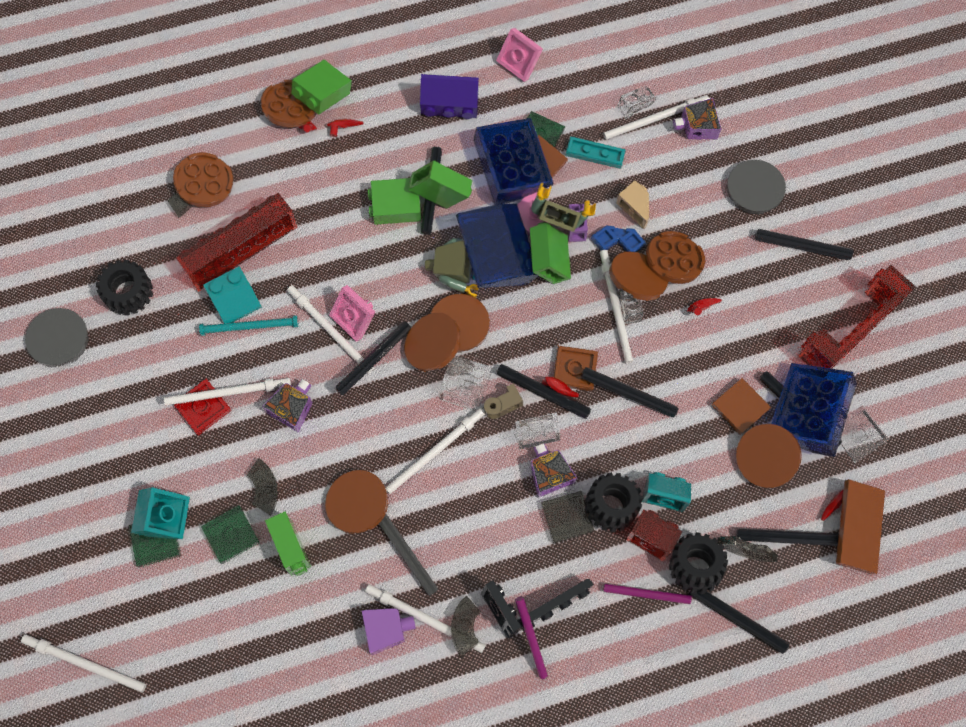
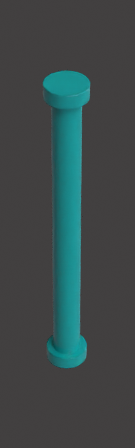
[199,315,299,336]

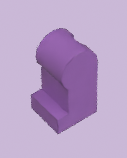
[568,204,588,242]

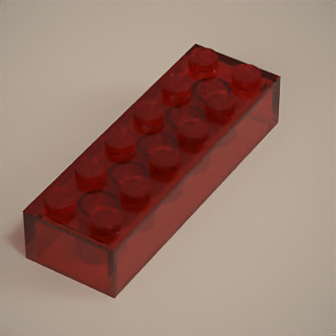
[176,192,298,292]

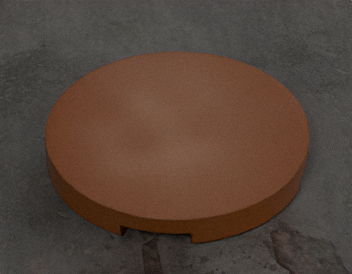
[261,80,317,127]
[173,152,233,207]
[646,231,705,284]
[609,252,668,301]
[431,294,490,353]
[404,313,460,372]
[736,424,802,488]
[325,470,389,534]

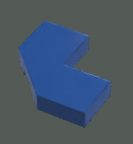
[591,225,647,252]

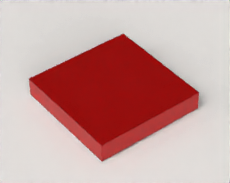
[173,378,232,436]

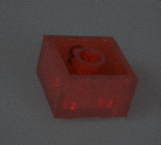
[626,509,683,562]

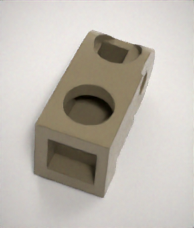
[484,383,523,419]

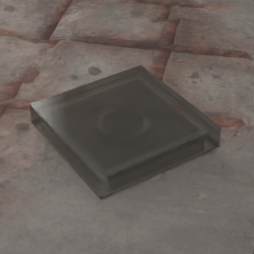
[541,491,595,544]

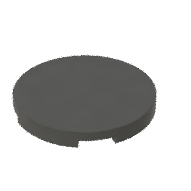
[726,160,786,214]
[25,308,89,367]

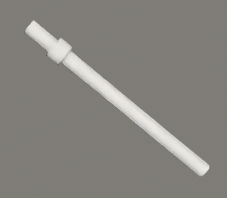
[603,95,709,140]
[600,250,633,364]
[287,285,374,374]
[164,378,291,406]
[386,408,486,494]
[365,584,486,653]
[21,634,146,693]

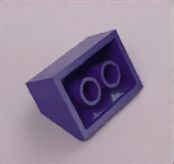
[420,74,479,119]

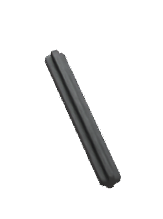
[379,514,438,596]

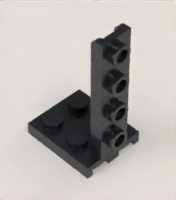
[481,579,594,640]

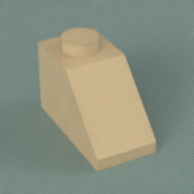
[616,181,649,229]

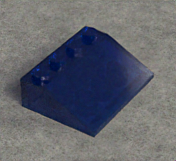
[473,118,554,206]
[456,204,539,288]
[771,363,857,457]

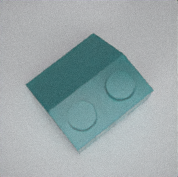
[203,266,262,324]
[642,472,691,512]
[131,487,190,539]

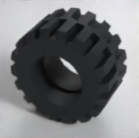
[96,260,153,315]
[584,472,643,532]
[669,532,728,594]

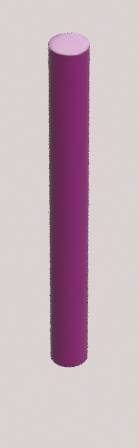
[603,583,692,604]
[515,596,548,679]

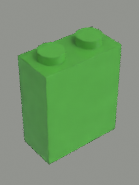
[291,60,352,115]
[408,160,472,209]
[368,178,421,225]
[530,222,571,284]
[265,511,311,576]

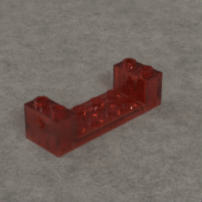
[798,265,916,378]

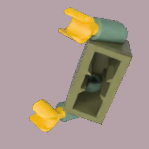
[531,183,596,232]
[425,238,482,298]

